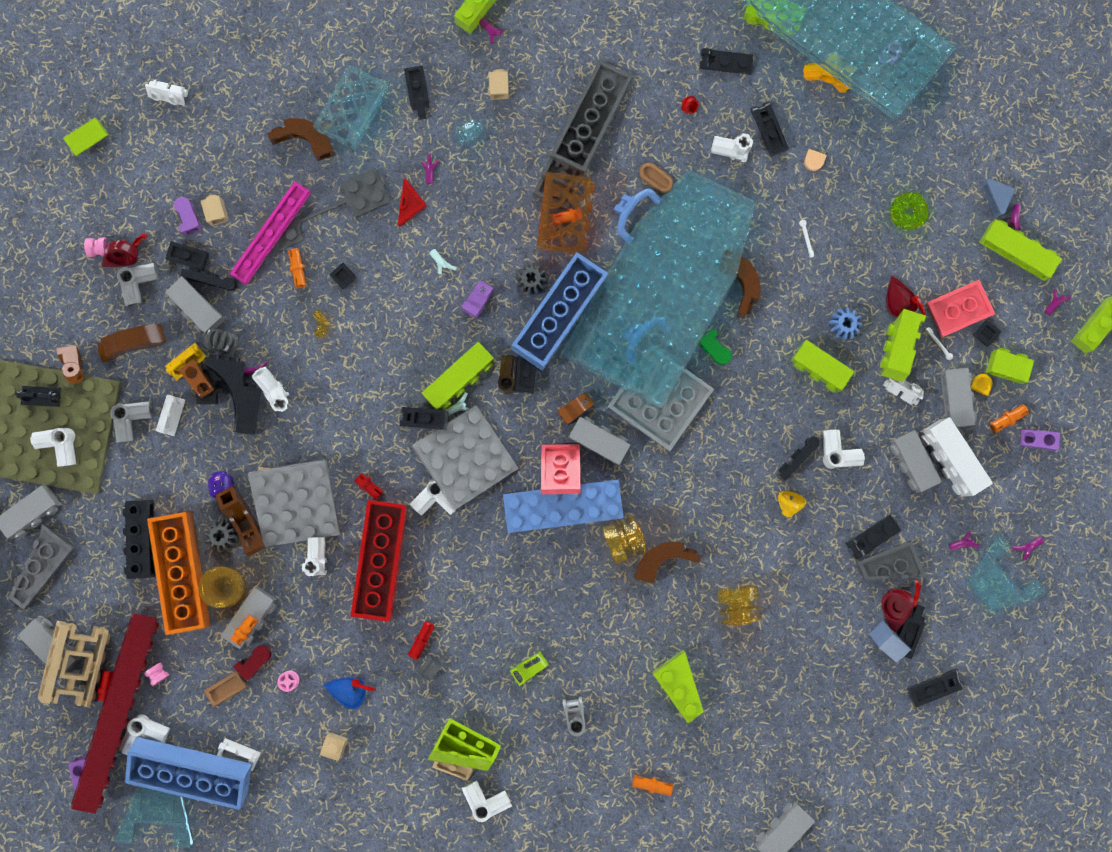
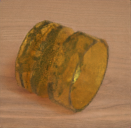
[601,515,647,565]
[199,566,246,608]
[717,585,762,626]

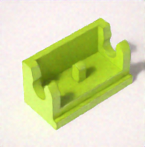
[63,118,109,156]

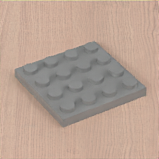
[608,345,714,452]
[412,405,519,511]
[248,460,341,547]

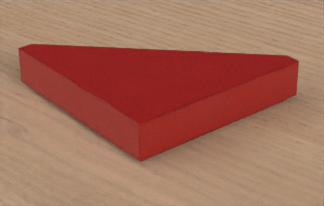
[397,178,427,227]

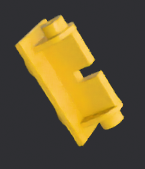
[165,343,206,381]

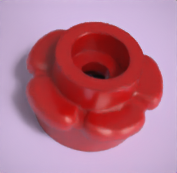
[681,95,699,114]

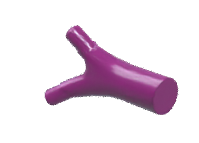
[479,18,503,44]
[421,153,439,184]
[1007,204,1021,230]
[1044,290,1071,316]
[243,361,268,376]
[949,531,980,551]
[1012,536,1044,560]

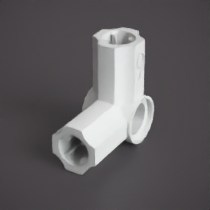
[711,133,753,162]
[252,366,289,412]
[30,428,76,467]
[822,429,865,469]
[410,480,456,516]
[302,538,327,576]
[119,714,170,755]
[462,780,512,822]

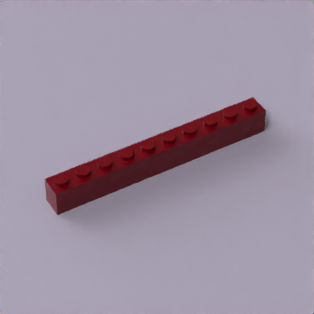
[71,612,159,814]

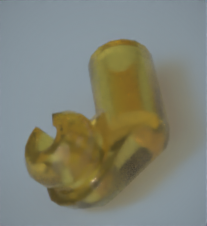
[312,309,330,338]

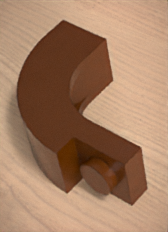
[267,118,336,161]
[718,250,760,319]
[97,324,166,362]
[215,486,265,557]
[634,541,701,584]

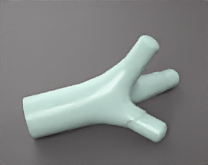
[429,249,457,274]
[446,392,469,416]

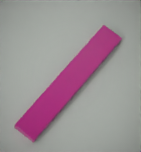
[230,181,311,286]

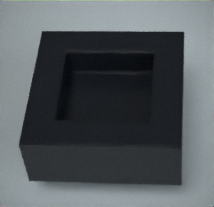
[329,262,357,290]
[972,319,1001,347]

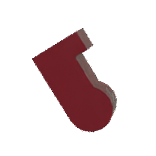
[233,645,272,681]

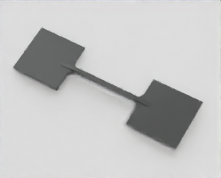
[255,168,390,255]

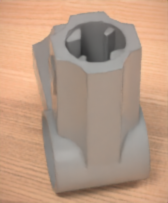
[117,263,159,307]
[110,401,153,443]

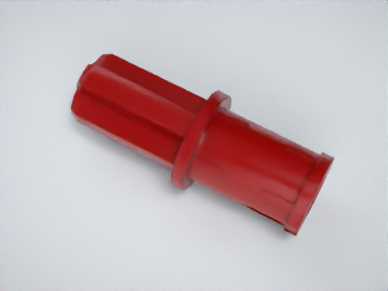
[407,621,435,660]

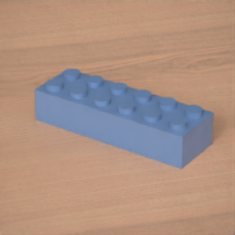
[511,252,608,371]
[503,480,624,533]
[125,737,252,810]

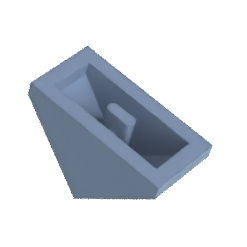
[981,179,1015,218]
[869,621,911,663]

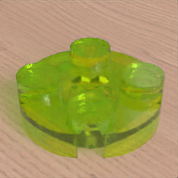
[889,192,928,231]

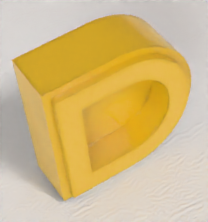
[970,374,993,396]

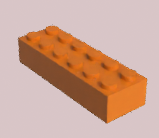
[147,512,211,635]

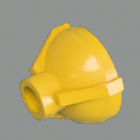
[778,491,807,517]

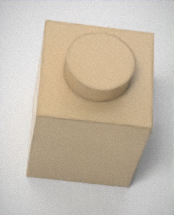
[489,69,509,100]
[201,195,229,226]
[320,733,348,761]

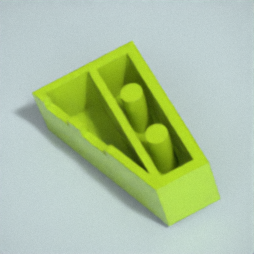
[880,309,926,382]
[652,650,704,723]
[428,718,501,771]

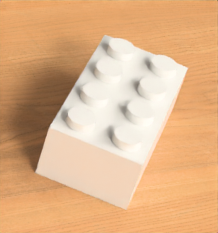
[920,417,993,497]

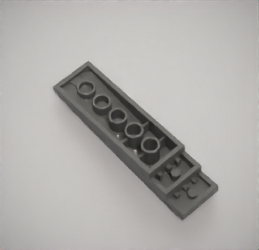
[533,60,633,211]

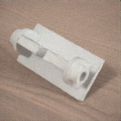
[145,80,188,106]
[883,378,924,405]
[156,395,186,436]
[217,738,261,771]

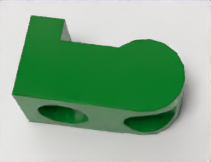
[698,328,732,365]

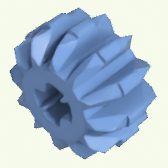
[829,307,863,340]

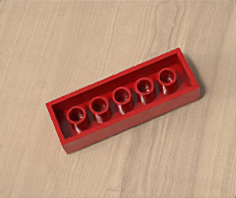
[350,500,409,622]

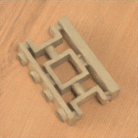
[38,621,110,707]

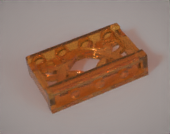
[536,172,595,255]

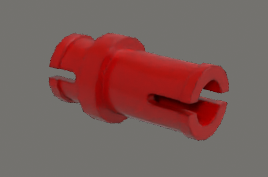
[354,473,384,500]
[97,670,113,701]

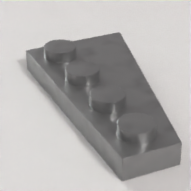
[9,524,75,610]

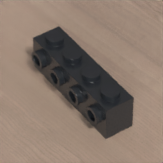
[122,500,155,579]

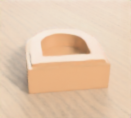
[804,149,827,171]

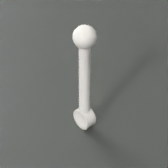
[799,220,814,258]
[925,327,953,360]

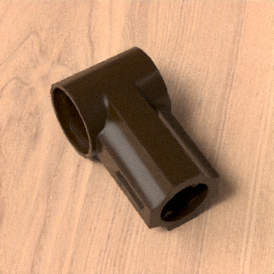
[498,355,518,394]

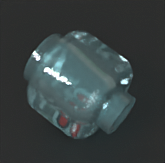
[455,118,484,147]

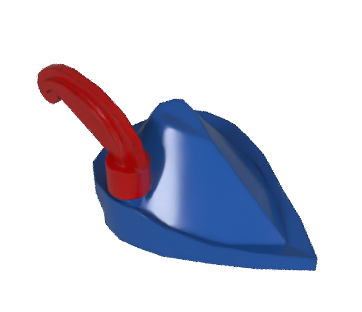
[323,677,376,709]

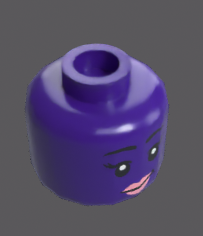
[208,471,234,498]

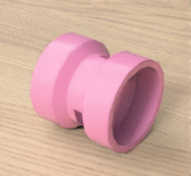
[84,237,109,257]

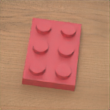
[925,280,995,338]
[541,444,581,494]

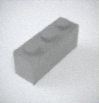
[165,277,226,334]
[940,368,977,428]
[569,416,630,466]
[890,430,942,493]
[0,485,61,539]
[221,586,277,649]
[18,617,82,677]
[755,801,815,852]

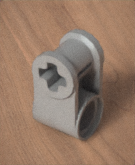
[562,696,585,736]

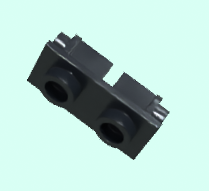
[16,386,61,407]

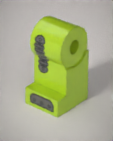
[510,651,549,686]

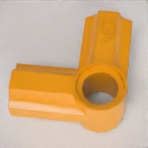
[803,58,853,93]

